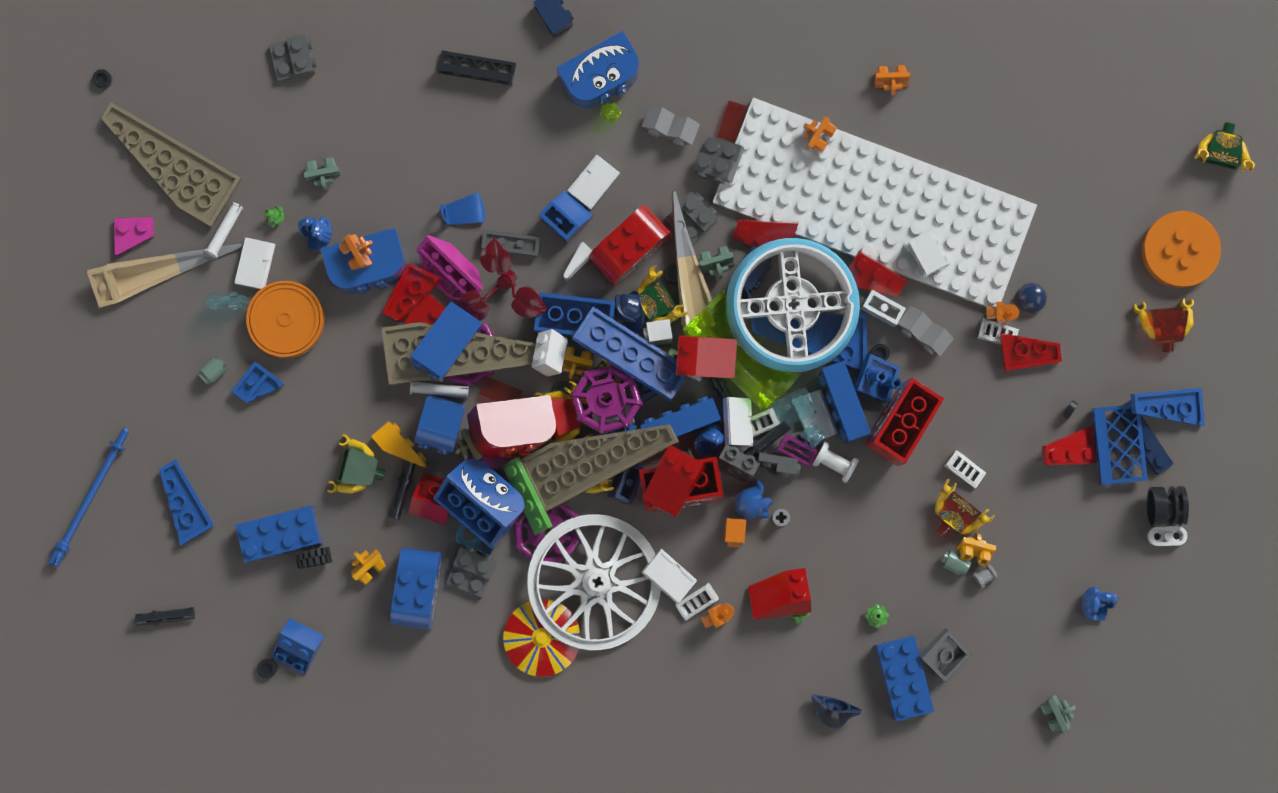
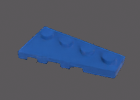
[1130,388,1205,426]
[159,460,215,546]

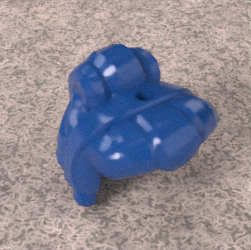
[297,217,332,251]
[694,424,725,457]
[1082,587,1118,621]

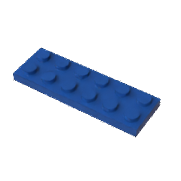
[572,307,686,401]

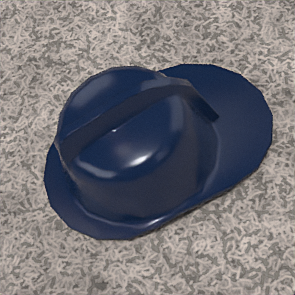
[615,291,644,334]

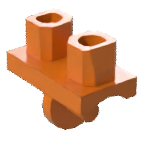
[874,65,910,95]
[803,116,837,153]
[339,234,373,270]
[986,301,1019,325]
[701,603,735,628]

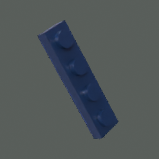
[1117,400,1174,475]

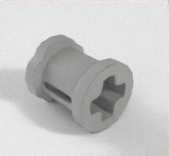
[772,509,790,527]
[973,564,999,588]

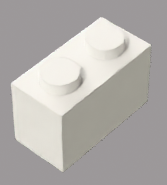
[907,231,948,278]
[861,290,906,327]
[643,319,672,346]
[532,329,567,377]

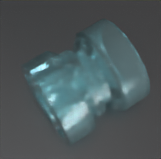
[800,422,827,448]

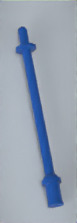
[48,428,129,567]

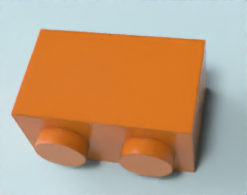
[724,518,746,548]

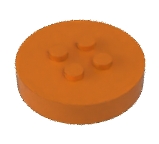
[1141,211,1221,289]
[246,281,325,359]

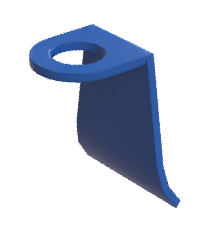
[440,193,486,225]

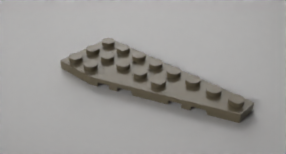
[101,102,242,227]
[381,322,536,385]
[521,425,679,512]

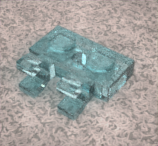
[206,292,248,310]

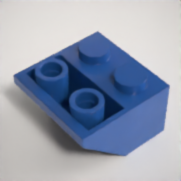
[539,191,593,244]
[272,618,324,675]

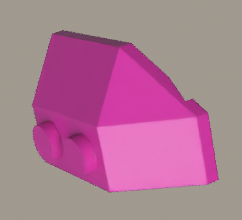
[416,235,483,301]

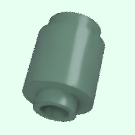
[198,357,227,385]
[941,550,971,576]

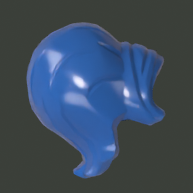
[735,480,773,521]

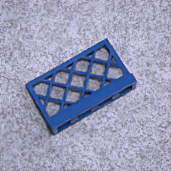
[1091,404,1148,485]

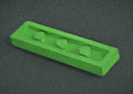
[502,457,553,535]

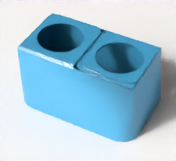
[456,523,494,555]

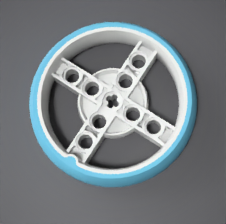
[726,238,860,372]

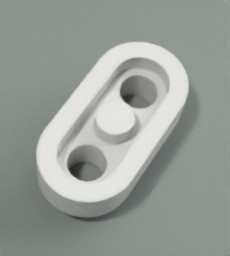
[1147,526,1187,546]

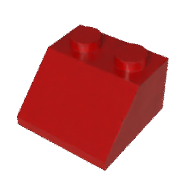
[409,472,450,525]

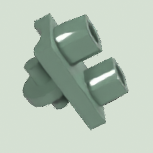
[304,157,341,190]
[699,246,735,279]
[1040,695,1076,732]

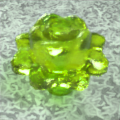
[600,103,622,122]

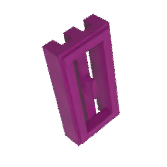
[776,433,819,468]

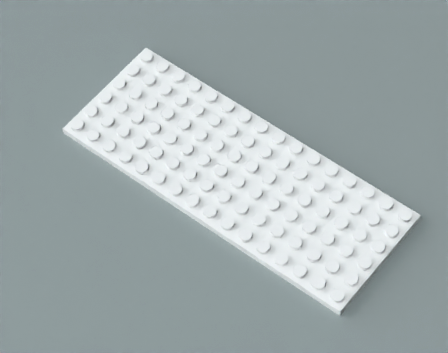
[713,98,1037,307]

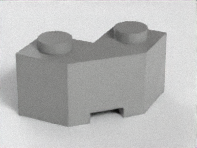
[642,106,700,146]
[898,306,954,357]

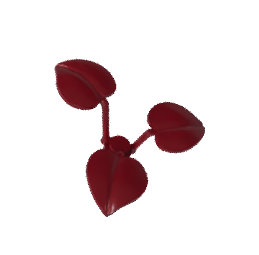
[458,238,547,321]

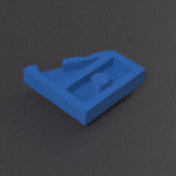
[231,361,285,404]

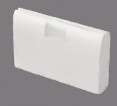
[567,155,620,210]
[234,237,275,289]
[792,389,838,445]
[723,397,753,447]
[641,549,697,604]

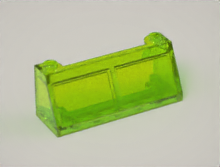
[682,289,802,412]

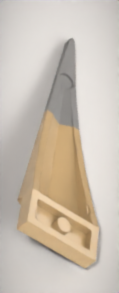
[671,191,723,338]
[87,244,243,308]

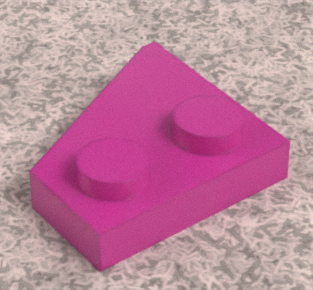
[114,217,154,256]

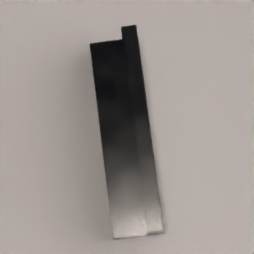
[437,50,516,86]

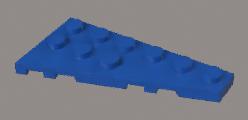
[751,314,867,370]

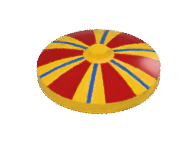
[503,599,581,677]

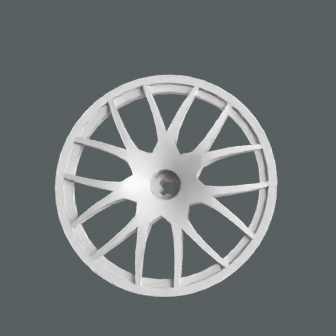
[527,514,661,650]

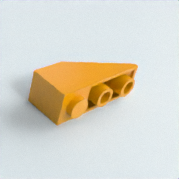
[371,421,427,468]

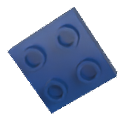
[854,354,902,403]

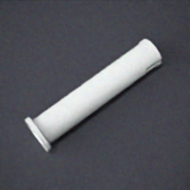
[204,202,243,258]
[410,382,469,398]

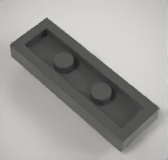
[481,229,541,257]

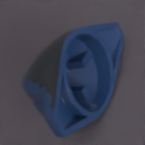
[812,694,862,728]

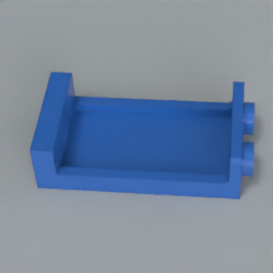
[410,302,482,382]

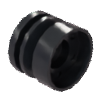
[1147,486,1189,527]

